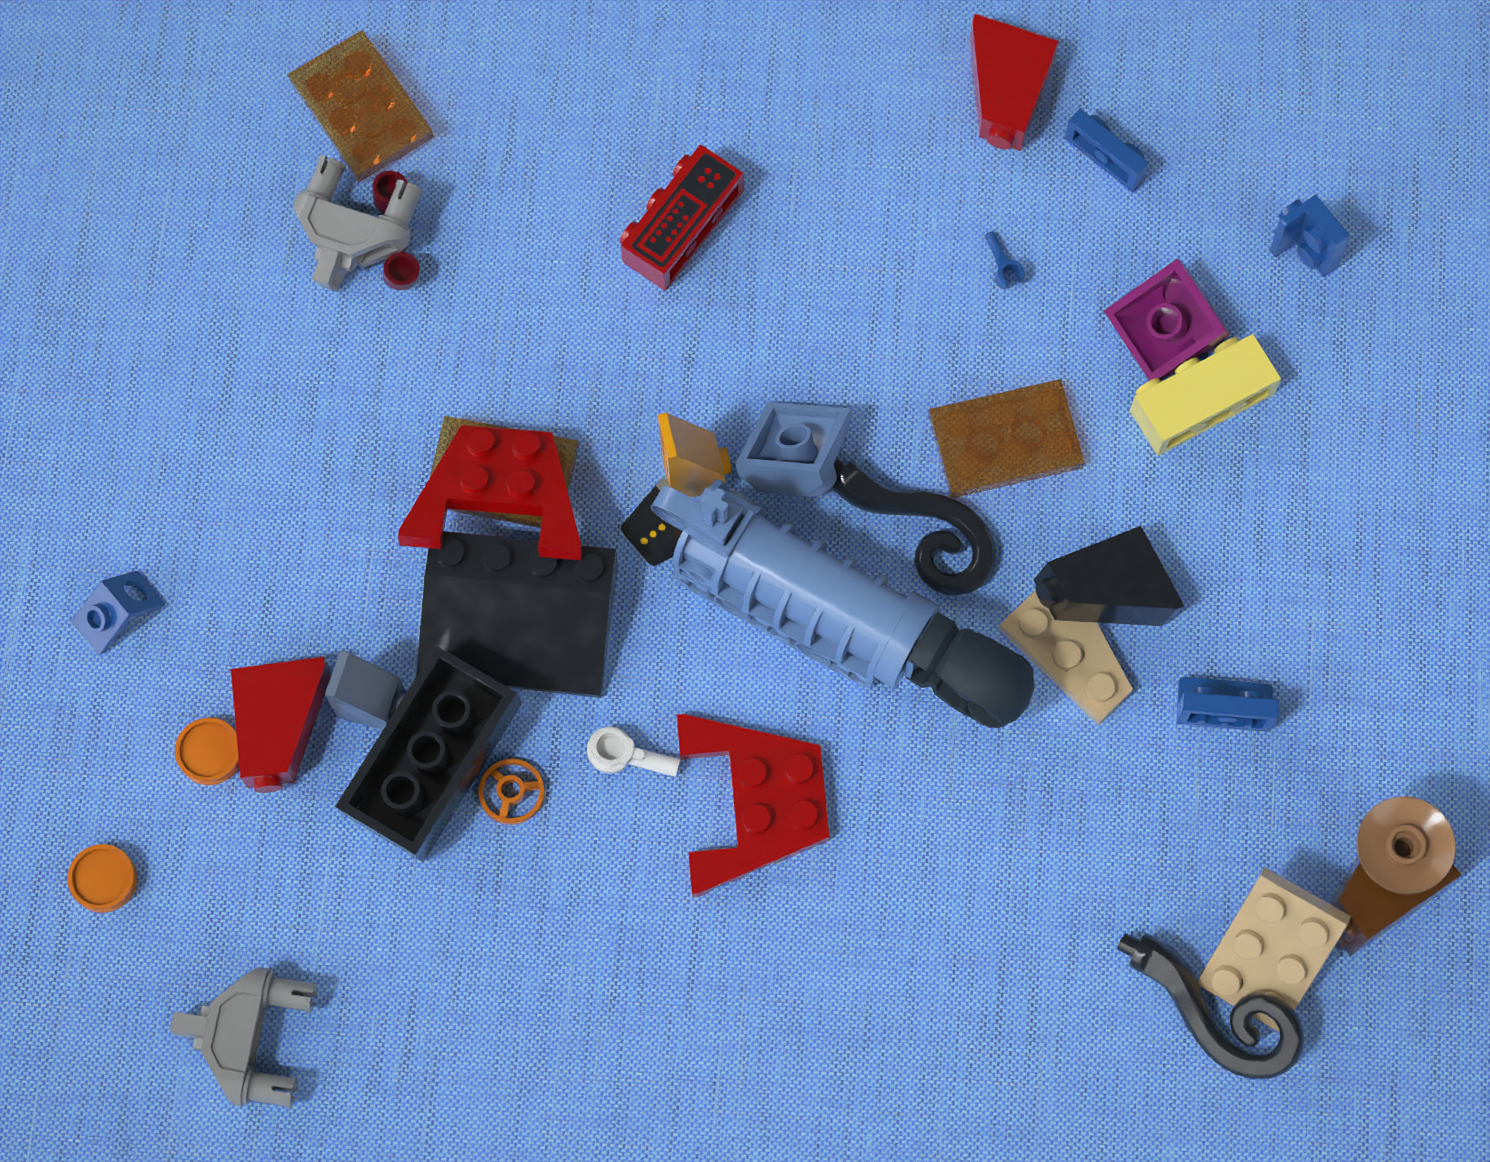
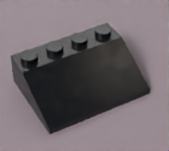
[416,531,618,698]

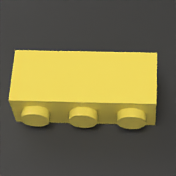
[1130,334,1281,456]

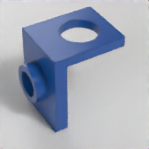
[72,571,165,654]

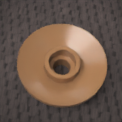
[1356,797,1456,894]

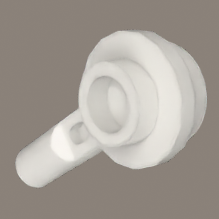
[587,727,680,777]

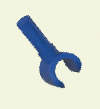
[985,231,1025,289]

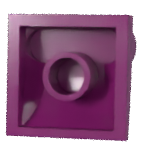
[1104,258,1230,381]

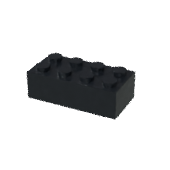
[335,645,522,863]

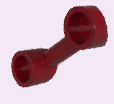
[372,170,420,291]

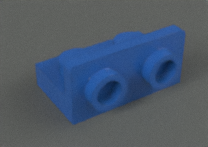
[1270,194,1350,277]
[1176,677,1279,732]

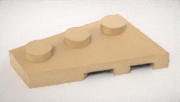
[999,590,1133,725]

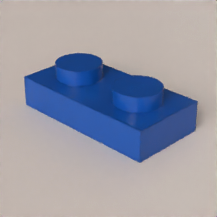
[1065,108,1149,193]

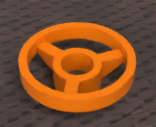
[478,759,545,825]

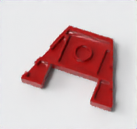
[398,425,582,560]
[676,714,830,897]

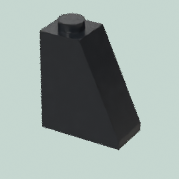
[1033,526,1185,626]

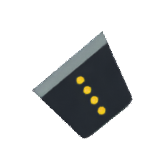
[621,477,682,566]

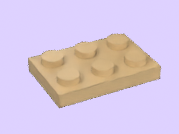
[1197,867,1351,1032]

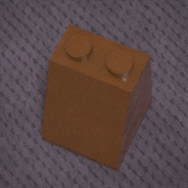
[1330,796,1461,957]

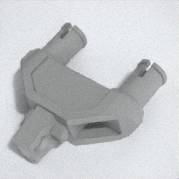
[293,155,424,292]
[170,967,317,1108]

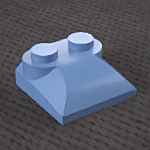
[735,402,853,497]

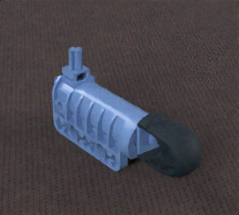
[650,479,1035,728]

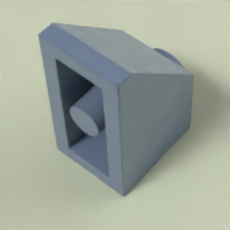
[325,650,405,730]

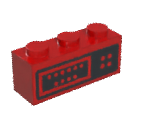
[619,144,744,291]

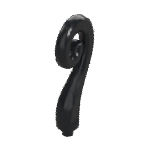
[831,456,996,596]
[1117,933,1304,1079]

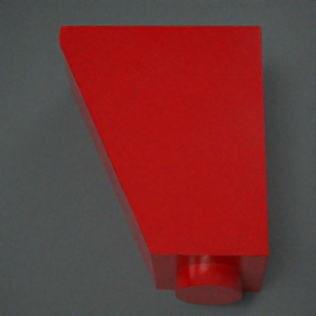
[969,13,1059,151]
[231,657,331,793]

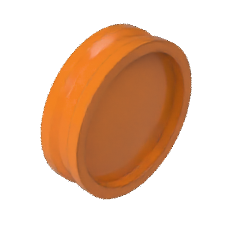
[175,717,239,786]
[67,844,137,913]

